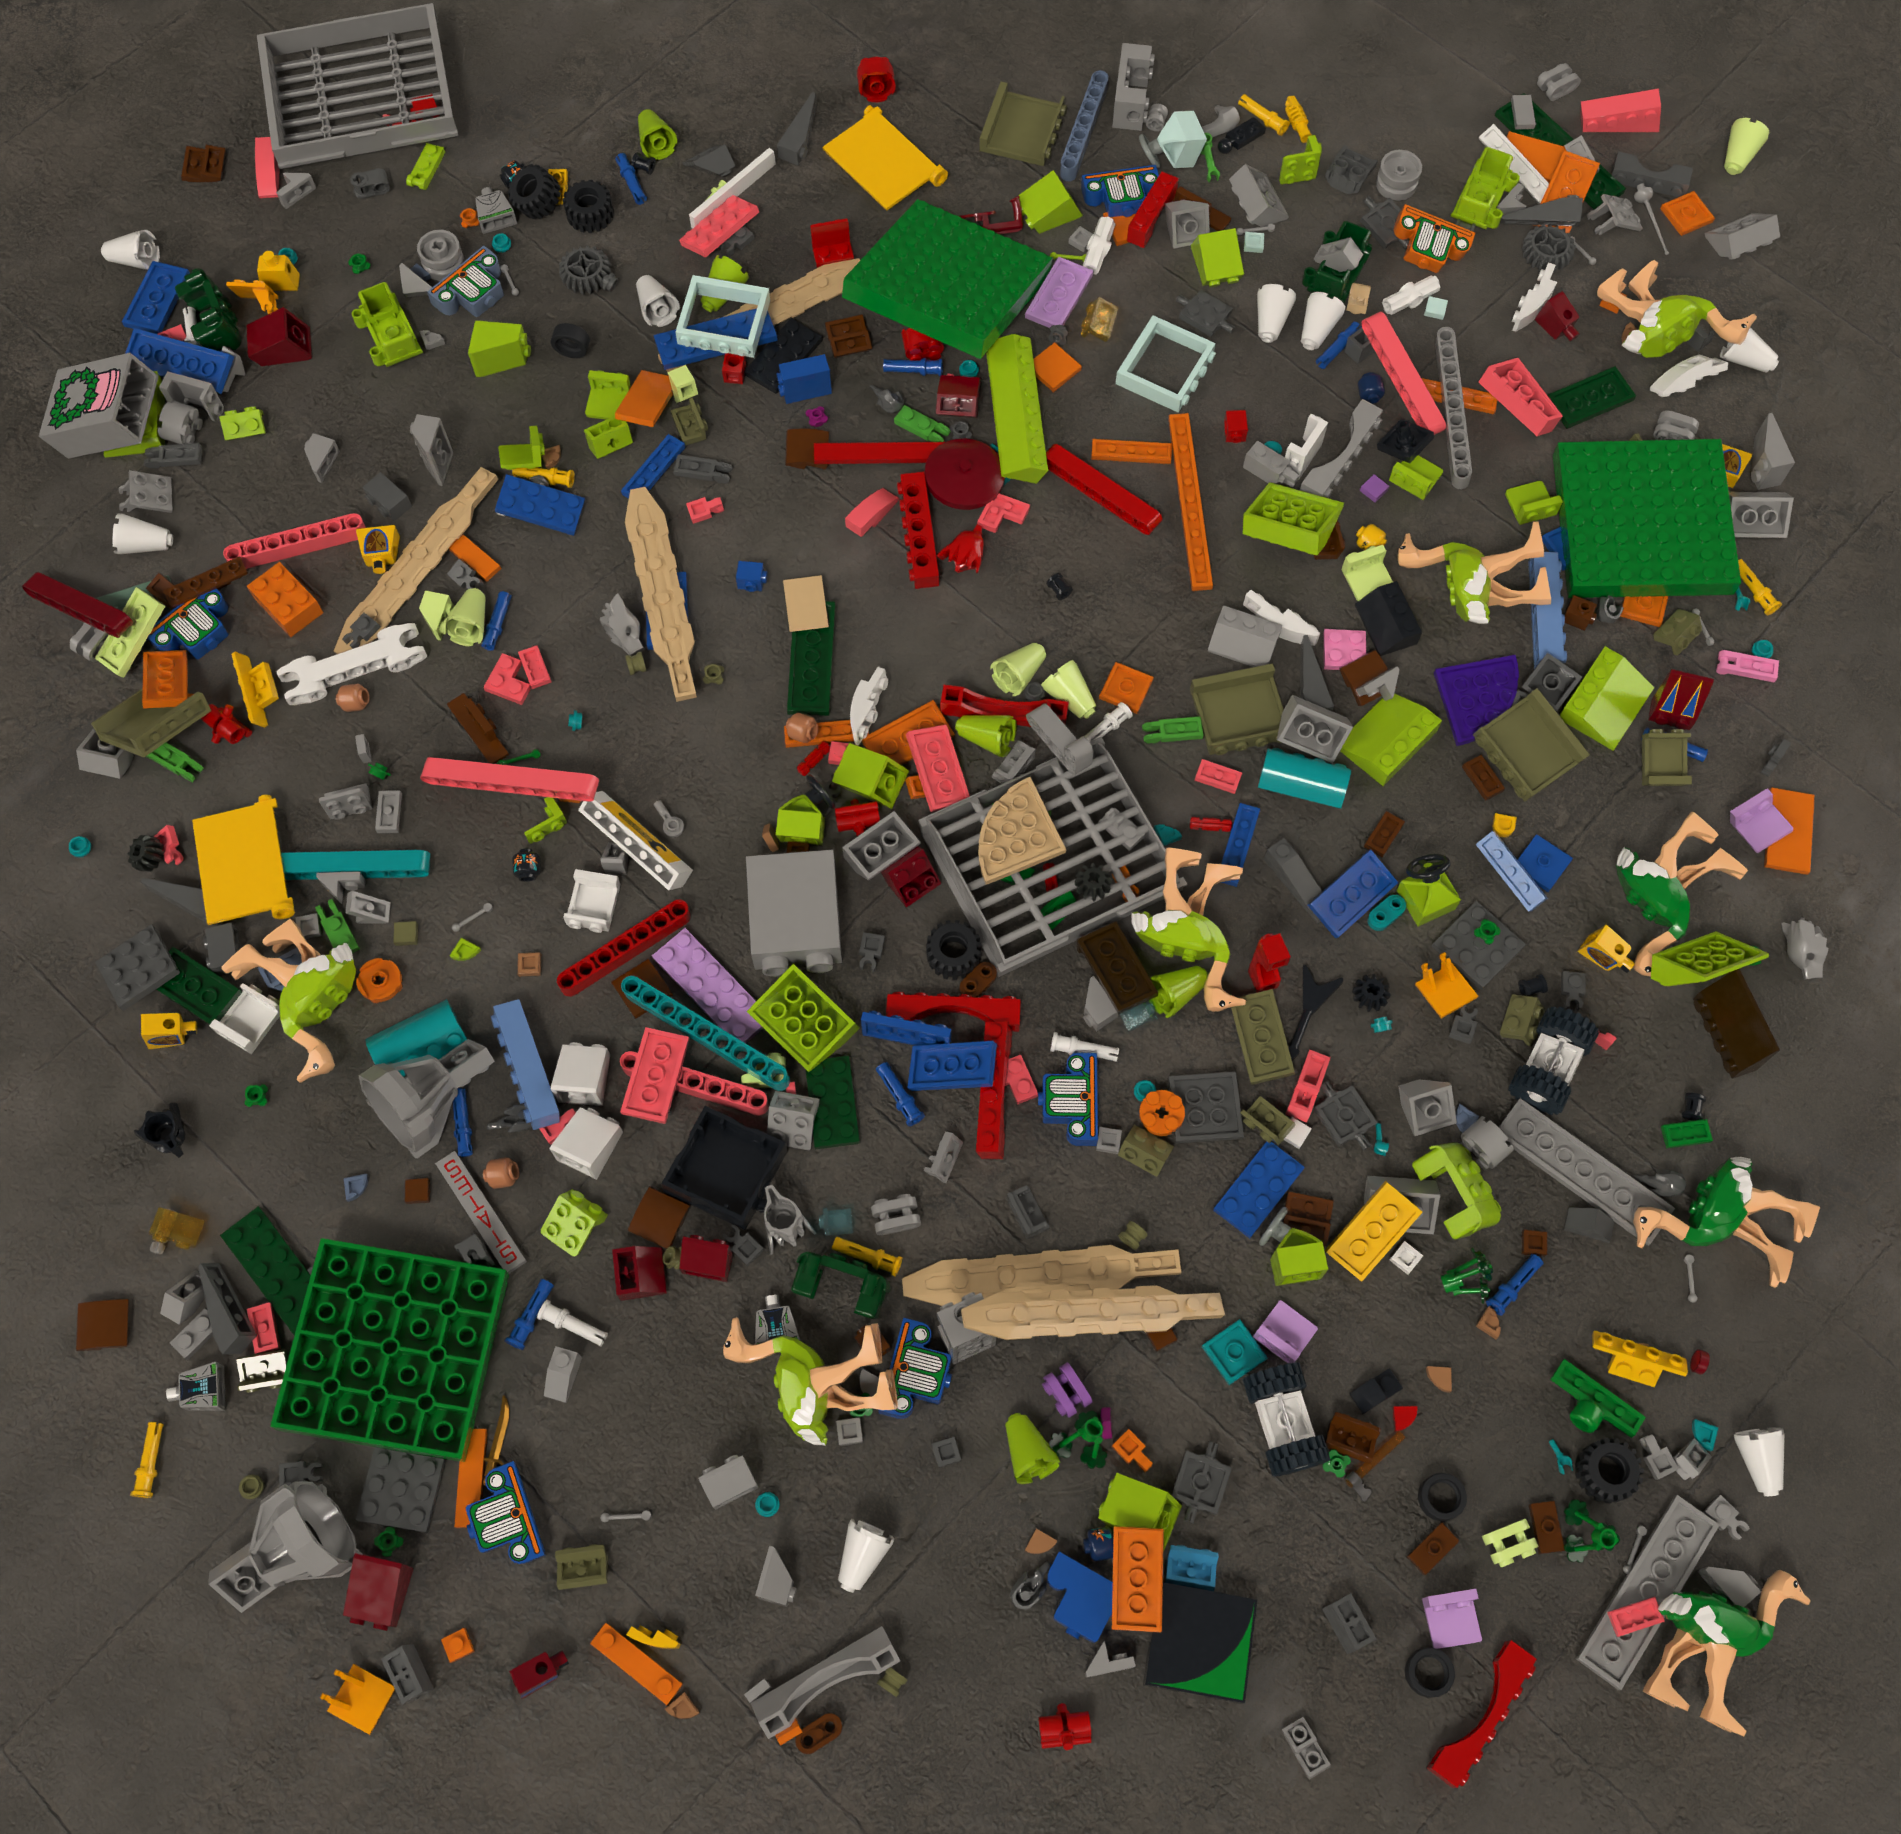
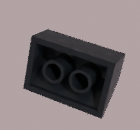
[1355,581,1422,656]

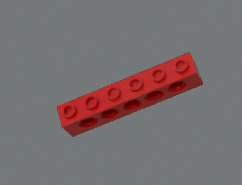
[897,472,939,589]

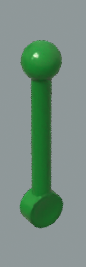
[497,749,541,765]

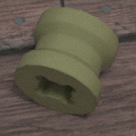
[625,652,646,676]
[1118,1221,1148,1250]
[877,1667,908,1698]

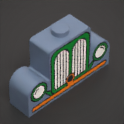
[427,246,504,317]

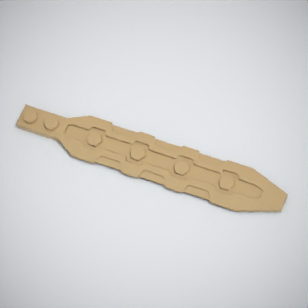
[658,258,860,372]
[334,467,499,654]
[625,487,697,702]
[902,1245,1181,1306]
[961,1285,1225,1340]

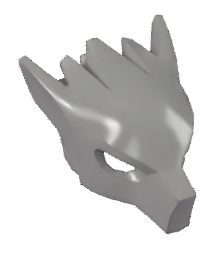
[600,593,643,656]
[1781,917,1829,980]
[764,1185,817,1255]

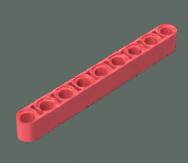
[420,757,599,802]

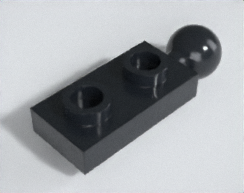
[1218,117,1266,154]

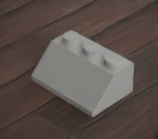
[1229,164,1289,227]
[1705,213,1780,259]
[410,414,453,486]
[1729,492,1794,538]
[1208,605,1282,667]
[1277,695,1353,763]
[842,811,921,881]
[1364,1176,1440,1234]

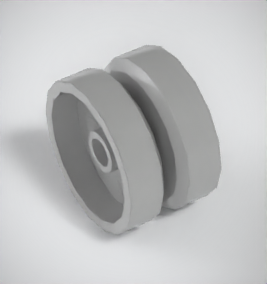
[1376,149,1422,201]
[417,229,465,281]

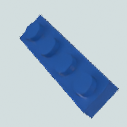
[621,434,685,499]
[1221,803,1260,887]

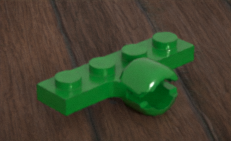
[1550,1359,1646,1438]

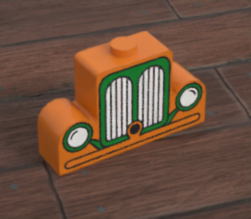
[1394,204,1475,273]

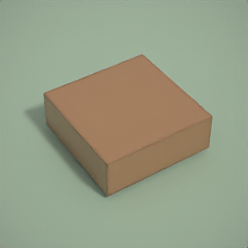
[518,952,541,977]

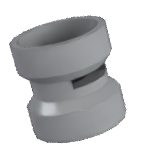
[1146,104,1168,131]

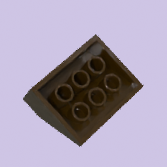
[1693,969,1780,1079]

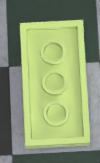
[95,587,165,678]

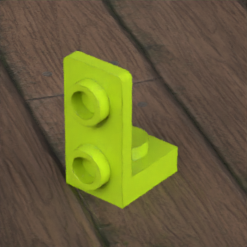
[524,797,567,844]

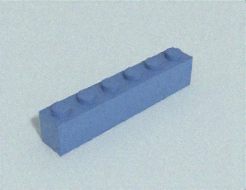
[1528,552,1567,670]
[491,999,560,1130]

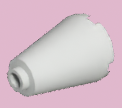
[101,230,160,270]
[636,275,680,327]
[1257,284,1296,343]
[1301,292,1345,350]
[1720,327,1779,373]
[113,513,173,554]
[1734,1427,1785,1496]
[838,1519,895,1593]

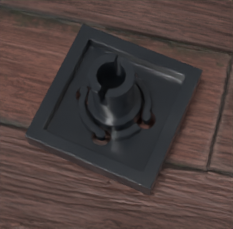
[1377,419,1434,463]

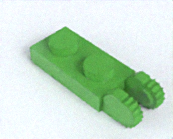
[894,405,951,442]
[1142,716,1203,744]
[146,742,204,782]
[315,899,360,953]

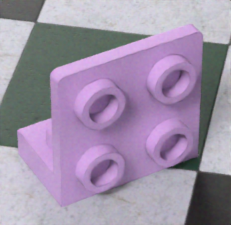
[1730,788,1793,853]
[1253,1300,1318,1363]
[1422,1589,1482,1649]

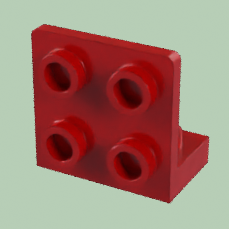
[810,218,854,268]

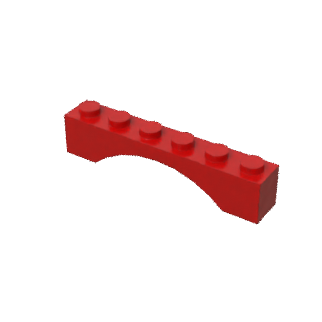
[940,684,1069,727]
[886,992,1020,1032]
[976,1022,1012,1159]
[1427,1640,1537,1788]

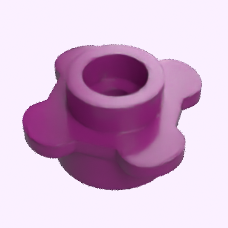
[806,406,828,427]

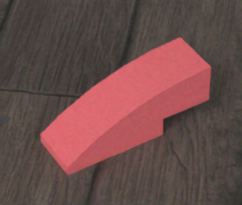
[255,137,280,198]
[845,488,899,537]
[1285,1049,1331,1123]

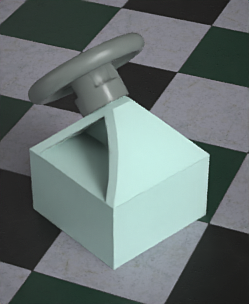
[1139,111,1207,169]

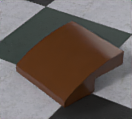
[181,144,225,182]
[825,314,872,358]
[785,429,829,470]
[1339,650,1397,706]
[611,959,673,1019]
[627,1187,691,1249]
[1283,1191,1334,1246]
[76,1299,129,1351]

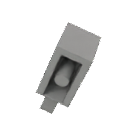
[1243,441,1299,487]

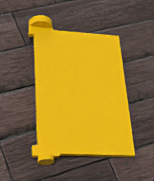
[822,105,948,211]
[192,795,295,925]

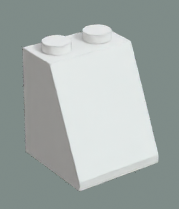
[551,1042,610,1106]
[549,1107,623,1180]

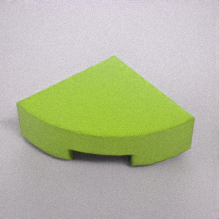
[449,938,481,961]

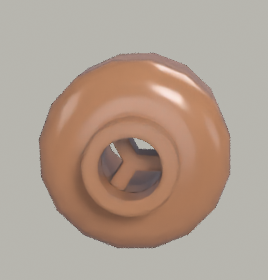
[336,684,369,712]
[786,713,818,743]
[483,1157,519,1189]

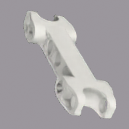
[276,623,427,705]

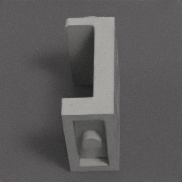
[159,371,224,422]

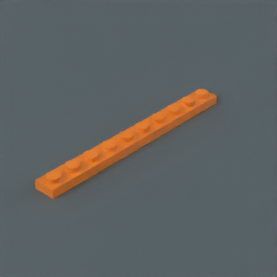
[1168,413,1213,591]

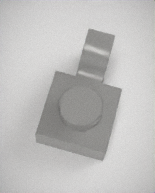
[1639,1434,1679,1480]

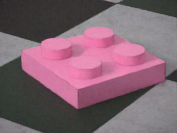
[1323,629,1366,670]

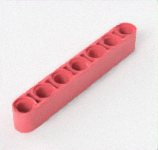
[1362,311,1446,435]
[223,513,366,569]
[620,1051,769,1116]

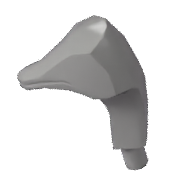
[1202,105,1240,138]

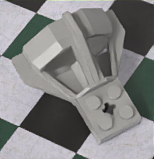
[359,1039,495,1158]
[208,1481,363,1613]

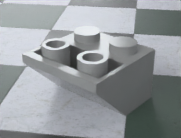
[698,1455,759,1510]

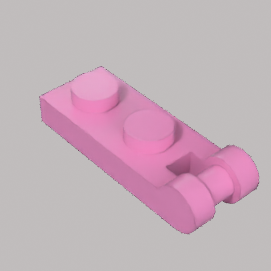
[1716,650,1779,682]

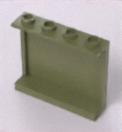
[980,82,1067,166]
[1190,663,1284,755]
[91,688,211,758]
[1473,688,1590,802]

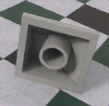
[1165,200,1210,249]
[1398,1079,1457,1136]
[755,1546,797,1607]

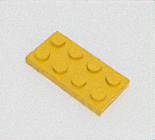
[1325,1181,1422,1282]

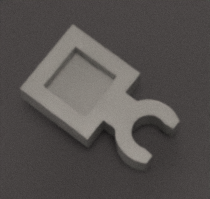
[1702,1495,1750,1540]

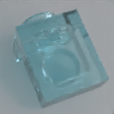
[1120,1001,1157,1031]
[819,1208,853,1236]

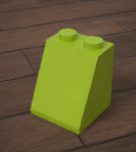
[1018,170,1083,234]
[1191,228,1244,287]
[468,321,531,377]
[832,743,909,809]
[1098,1473,1182,1551]

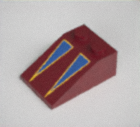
[1648,669,1714,730]

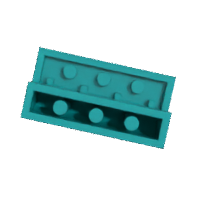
[1258,748,1351,809]
[365,999,467,1076]

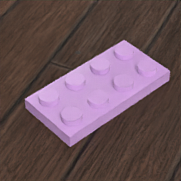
[1025,257,1093,328]

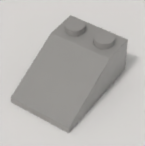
[1751,413,1795,490]
[76,728,135,779]

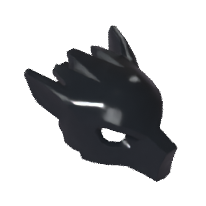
[134,1103,186,1158]

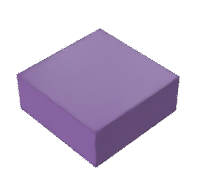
[1360,475,1389,502]

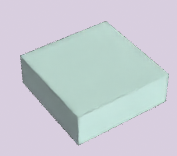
[1244,232,1264,253]
[1424,296,1448,320]

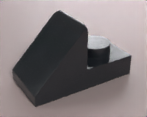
[1349,1368,1403,1414]

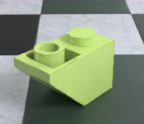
[667,365,698,403]
[419,591,454,641]

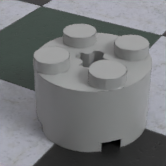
[158,400,203,445]
[1460,1116,1514,1170]

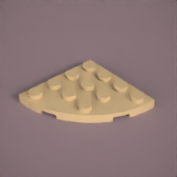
[978,777,1066,885]

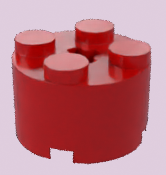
[857,57,896,103]
[901,328,944,361]

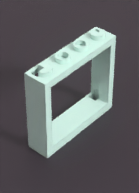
[675,275,770,358]
[1116,315,1216,412]

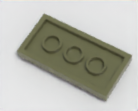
[1231,989,1295,1085]

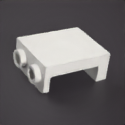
[1285,414,1328,480]
[563,869,621,933]
[209,983,280,1054]

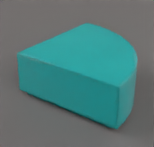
[1153,824,1182,846]
[1692,1419,1718,1452]

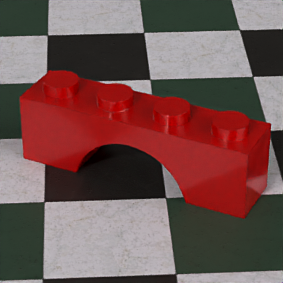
[1127,171,1179,248]
[1248,933,1291,993]

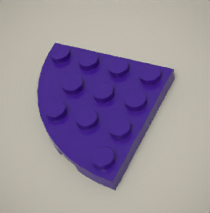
[1434,655,1519,746]

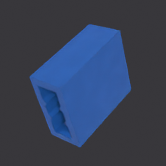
[776,354,832,404]

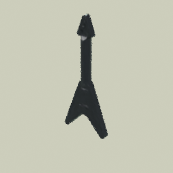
[1288,965,1343,1061]

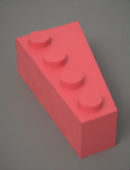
[1580,89,1661,132]
[1479,358,1563,436]

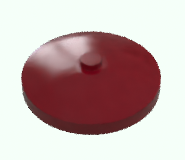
[925,438,1005,510]

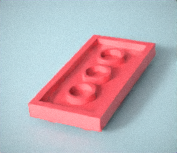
[679,195,759,258]
[906,725,970,812]
[620,1027,690,1124]

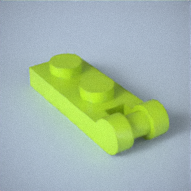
[406,143,445,190]

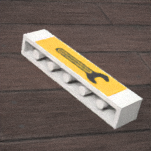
[578,791,693,890]

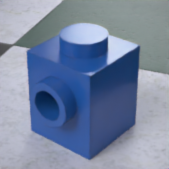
[736,561,767,592]

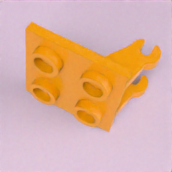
[226,280,278,314]
[1415,952,1478,1019]
[320,1664,395,1735]

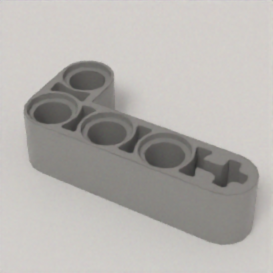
[1026,703,1093,775]

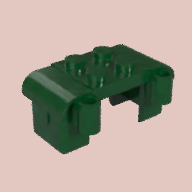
[1302,221,1373,304]
[175,268,241,351]
[791,1252,890,1319]

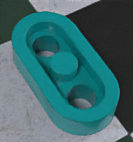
[1367,895,1406,931]

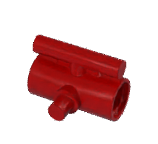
[200,704,252,744]
[834,799,880,837]
[1038,1703,1091,1750]

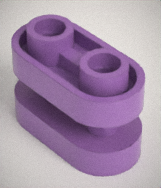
[1042,1362,1093,1418]

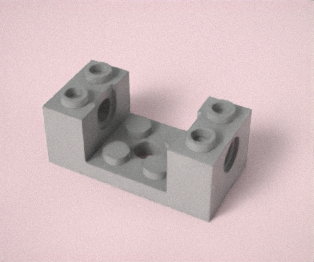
[1112,43,1155,131]
[937,1292,996,1365]

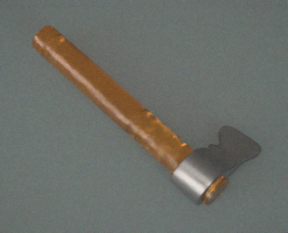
[1345,1431,1405,1502]

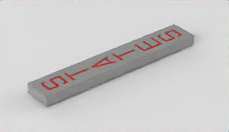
[435,1151,527,1274]

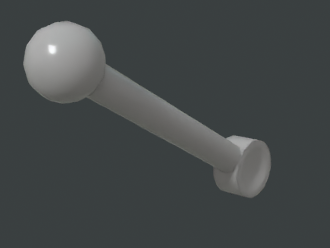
[1236,224,1275,235]
[1571,236,1596,265]
[500,264,519,296]
[1692,608,1714,646]
[452,903,493,932]
[1684,1254,1698,1303]
[600,1510,651,1522]
[1623,1526,1647,1574]

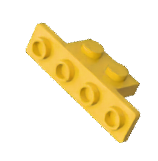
[231,651,279,728]
[1592,1330,1688,1387]

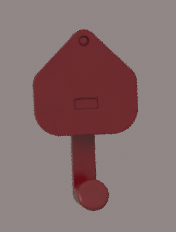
[959,196,1023,234]

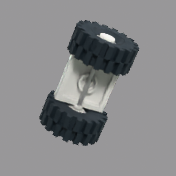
[1508,1007,1599,1115]
[1242,1362,1331,1477]

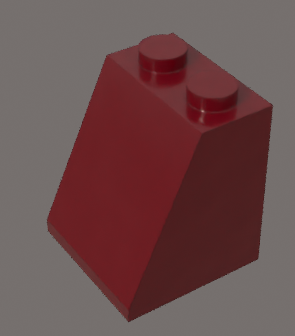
[246,307,312,366]
[343,1553,414,1631]

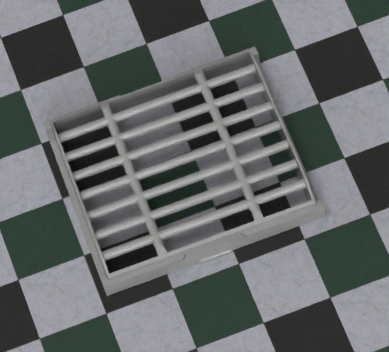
[257,3,458,169]
[918,737,1187,977]

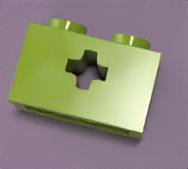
[584,416,633,459]

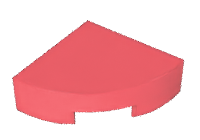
[1595,1030,1617,1050]

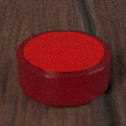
[1690,1349,1710,1375]

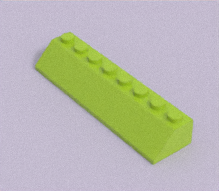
[986,334,1048,484]

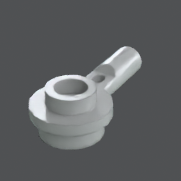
[654,800,684,838]

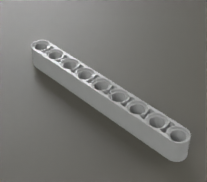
[1435,327,1472,489]

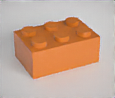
[247,561,323,637]

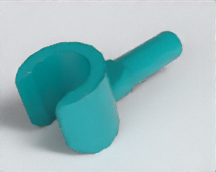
[1735,587,1750,611]
[1374,1123,1389,1156]
[1549,1439,1573,1475]

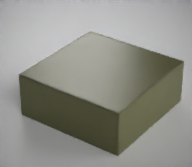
[393,921,418,946]

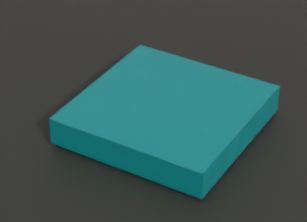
[1201,1319,1268,1386]

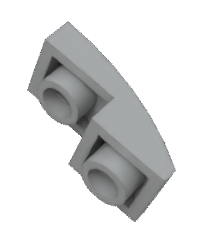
[1282,1717,1331,1780]

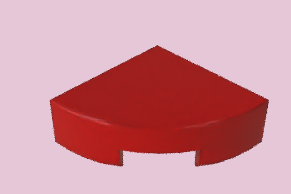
[1392,1406,1418,1432]

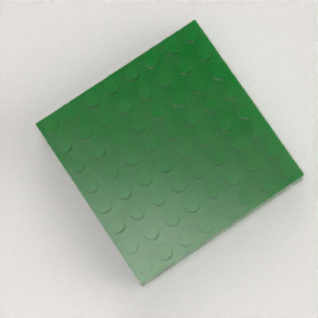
[842,199,1053,359]
[1553,439,1741,598]
[270,1238,509,1462]

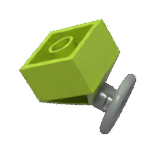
[1259,1207,1328,1286]

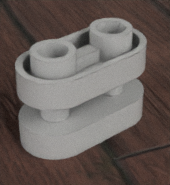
[1537,63,1581,101]
[1653,411,1699,440]
[70,623,109,662]
[871,1194,921,1235]

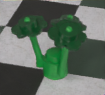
[1441,1247,1493,1304]
[1048,1410,1107,1469]
[1564,1499,1620,1563]

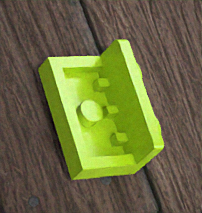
[219,407,266,441]

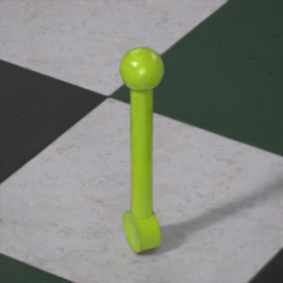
[1050,252,1086,262]

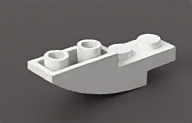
[1512,262,1557,332]
[1650,354,1728,397]
[1243,590,1320,646]
[850,667,888,746]

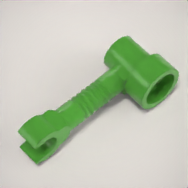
[1200,133,1220,183]

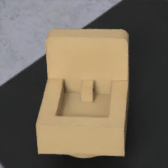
[1346,283,1371,314]

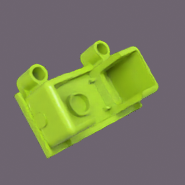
[1450,147,1520,230]
[351,282,423,367]
[1412,1142,1501,1239]

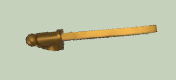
[483,1395,509,1486]

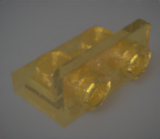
[1081,297,1118,342]
[149,1207,205,1250]

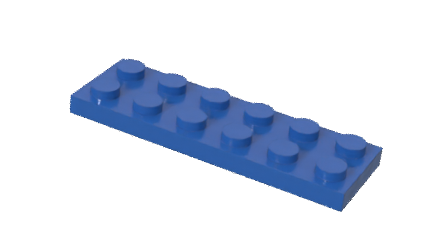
[653,308,777,370]
[125,328,234,394]

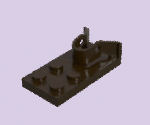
[1077,921,1158,1015]

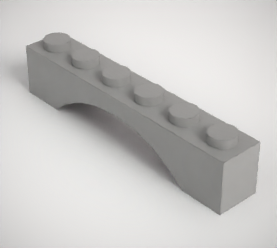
[1300,399,1383,498]
[751,1626,900,1739]

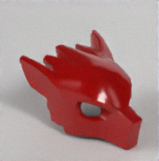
[937,524,984,574]

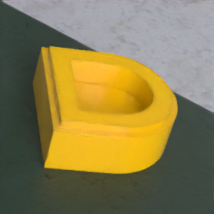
[1492,813,1517,837]

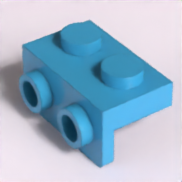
[1165,1545,1219,1592]

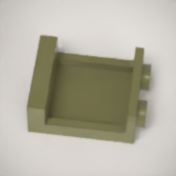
[1642,729,1692,786]

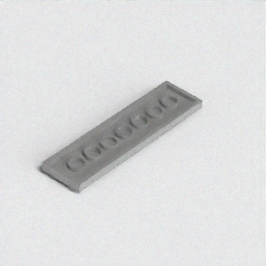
[1499,1098,1675,1246]
[1576,1495,1720,1690]

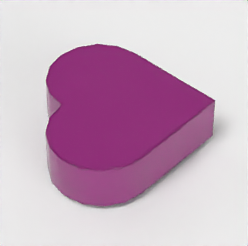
[1101,1407,1112,1439]

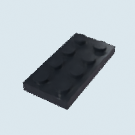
[744,318,822,394]

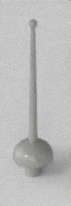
[1634,183,1669,255]

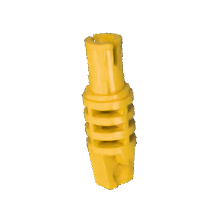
[1285,96,1312,143]

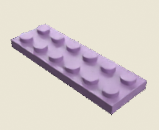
[652,928,763,1043]

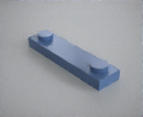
[1476,831,1548,912]

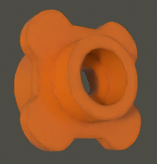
[460,208,479,228]

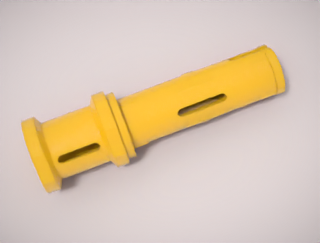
[1238,94,1290,136]
[512,467,575,488]
[1738,559,1782,616]
[832,1237,903,1277]
[130,1422,164,1498]

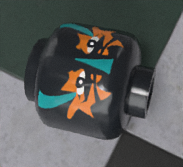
[499,160,525,189]
[512,848,541,882]

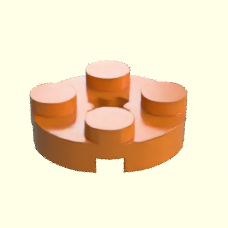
[356,958,403,1003]
[1139,1090,1185,1136]

